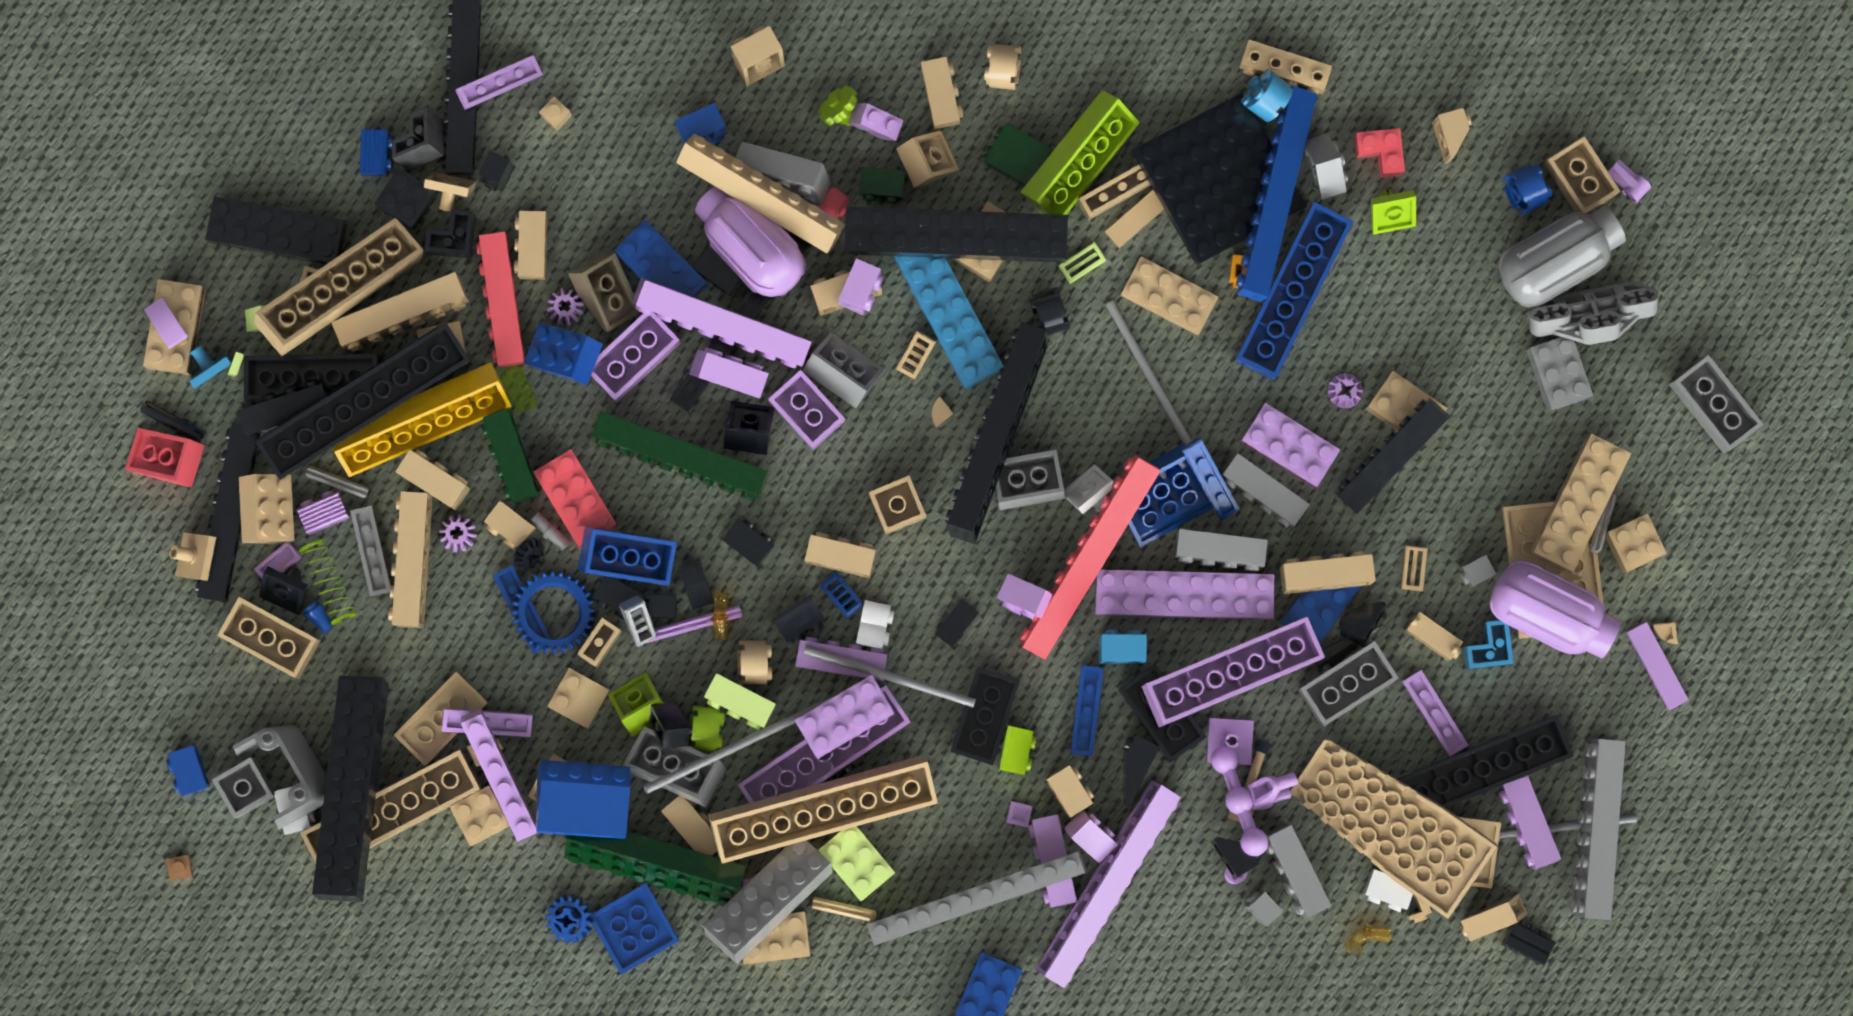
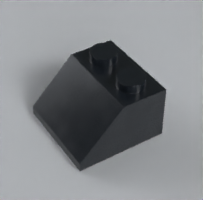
[723,401,775,455]
[772,595,825,644]

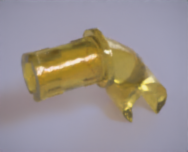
[710,593,731,641]
[1346,924,1391,957]

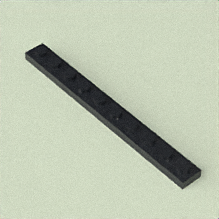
[670,232,811,412]

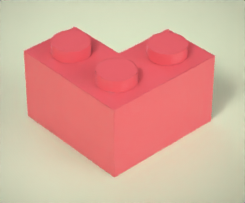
[1354,128,1405,178]

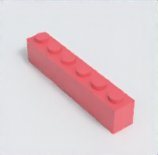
[476,232,525,368]

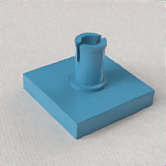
[189,345,232,389]

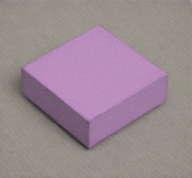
[1006,801,1033,827]

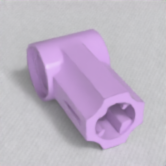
[1608,159,1651,204]

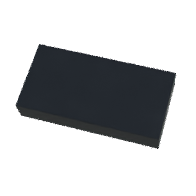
[935,599,979,647]

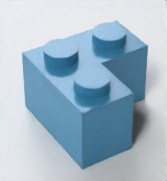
[1463,620,1514,669]

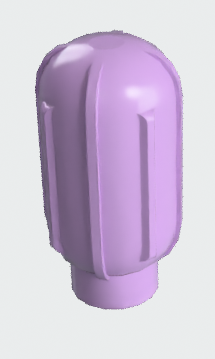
[695,187,806,297]
[1490,561,1621,659]

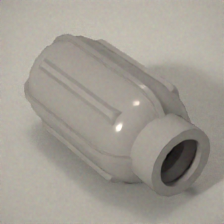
[1498,206,1626,308]

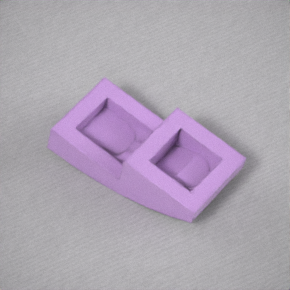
[144,297,188,349]

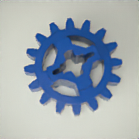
[545,894,594,944]

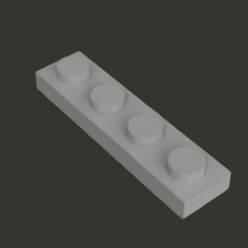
[350,505,391,597]

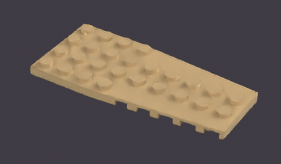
[1290,739,1499,919]

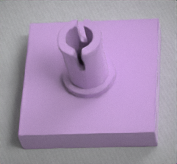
[1207,718,1254,765]

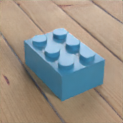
[1098,630,1147,664]

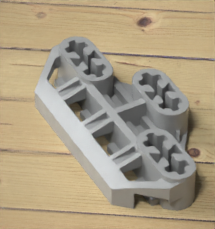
[1528,282,1658,345]

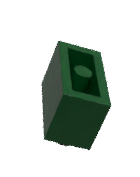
[859,167,905,203]

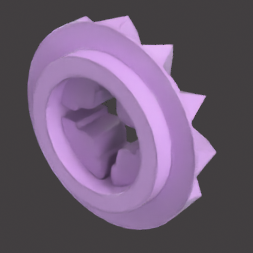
[1328,373,1363,408]

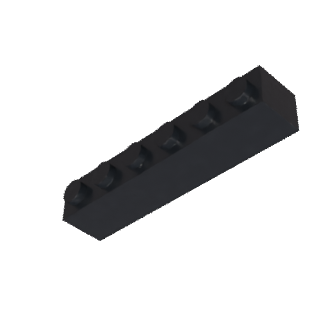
[1338,398,1449,514]

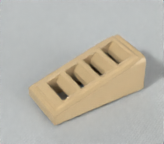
[896,329,937,380]

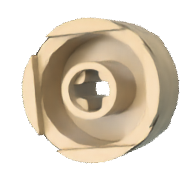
[984,44,1021,90]
[737,640,772,685]

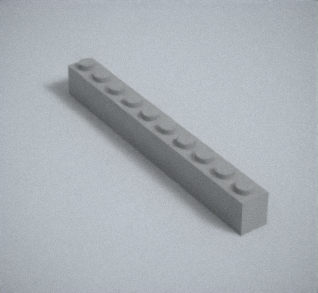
[867,851,1087,946]

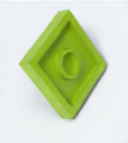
[1371,189,1416,235]

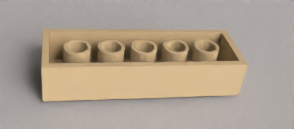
[331,272,470,353]
[1529,434,1631,574]
[388,491,433,628]

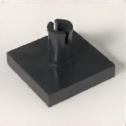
[259,566,308,615]

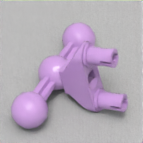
[1211,746,1298,856]

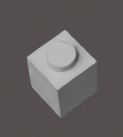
[1459,555,1496,588]

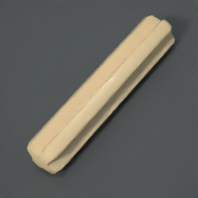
[811,897,877,922]

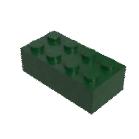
[480,409,541,504]

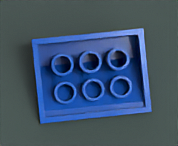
[1110,443,1213,547]
[536,760,630,839]

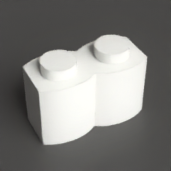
[856,600,895,649]

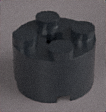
[1029,287,1071,336]

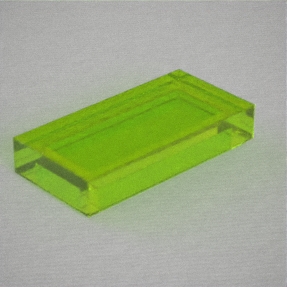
[500,365,538,414]

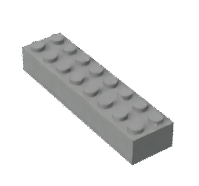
[1571,739,1626,920]

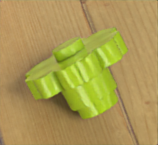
[818,85,858,126]

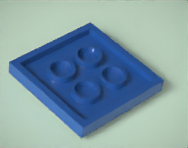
[589,883,680,974]

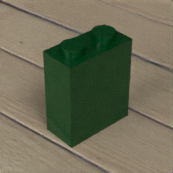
[983,123,1052,187]

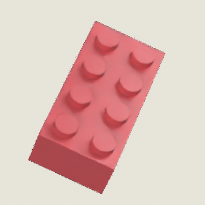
[533,449,618,549]

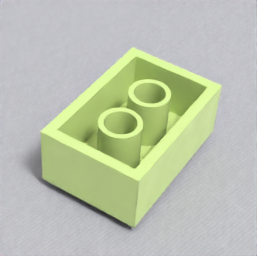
[704,673,777,730]
[818,826,895,901]

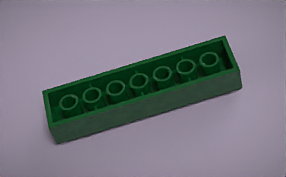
[591,411,769,501]
[564,831,746,907]

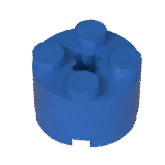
[1503,164,1552,215]

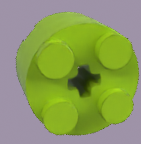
[688,706,724,752]

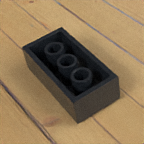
[1118,664,1206,763]
[950,667,1020,765]

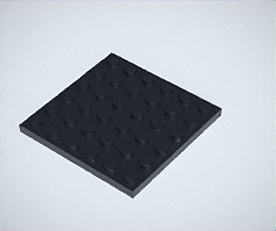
[1132,93,1307,266]

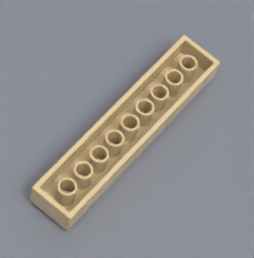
[708,755,938,864]

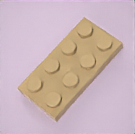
[1120,256,1219,336]
[394,672,488,766]

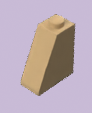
[1461,893,1528,941]

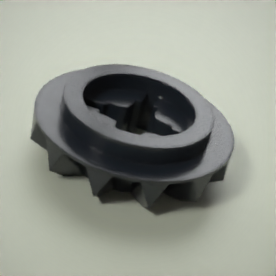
[513,538,545,572]

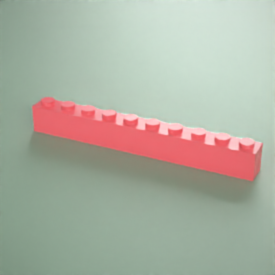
[1019,454,1161,660]

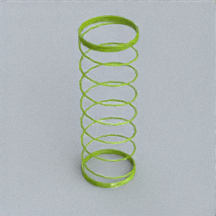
[298,539,357,625]

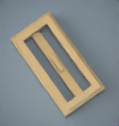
[1400,545,1428,592]

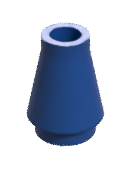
[303,600,334,634]

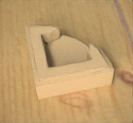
[932,397,954,428]
[1652,622,1678,644]

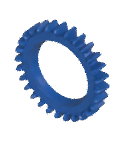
[511,570,596,655]

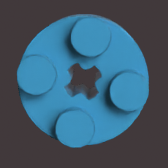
[1241,69,1293,122]

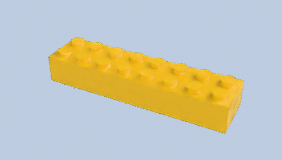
[333,362,512,477]

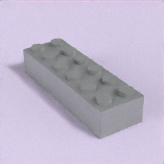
[703,840,833,964]

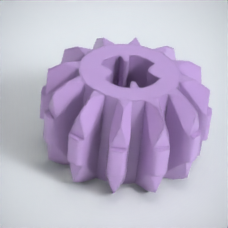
[547,288,584,326]
[439,515,477,553]

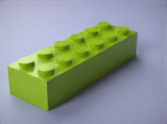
[1021,90,1140,215]

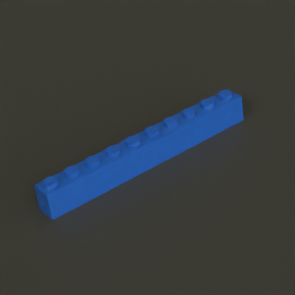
[1236,86,1317,302]

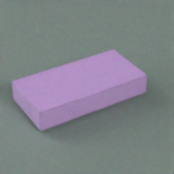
[254,542,303,578]

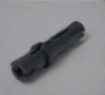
[140,400,205,443]

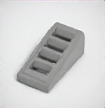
[619,595,657,647]

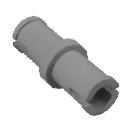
[529,512,571,551]

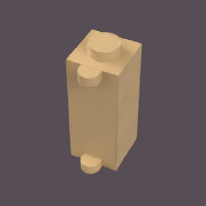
[1404,611,1463,661]

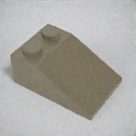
[568,253,640,332]

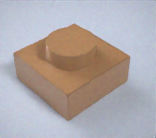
[166,855,193,881]

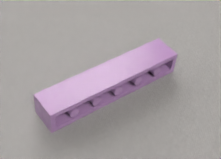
[461,708,536,842]

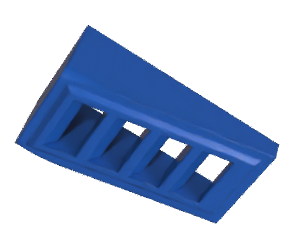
[819,571,864,619]

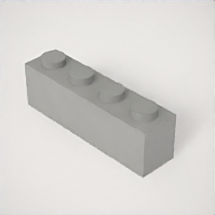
[1221,453,1310,528]

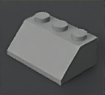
[802,332,885,408]

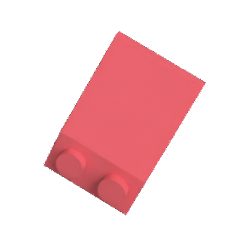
[125,428,205,488]

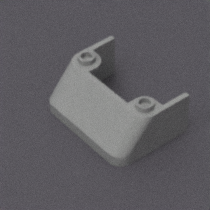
[233,725,327,830]

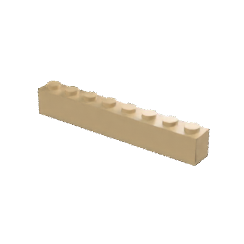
[676,134,845,254]

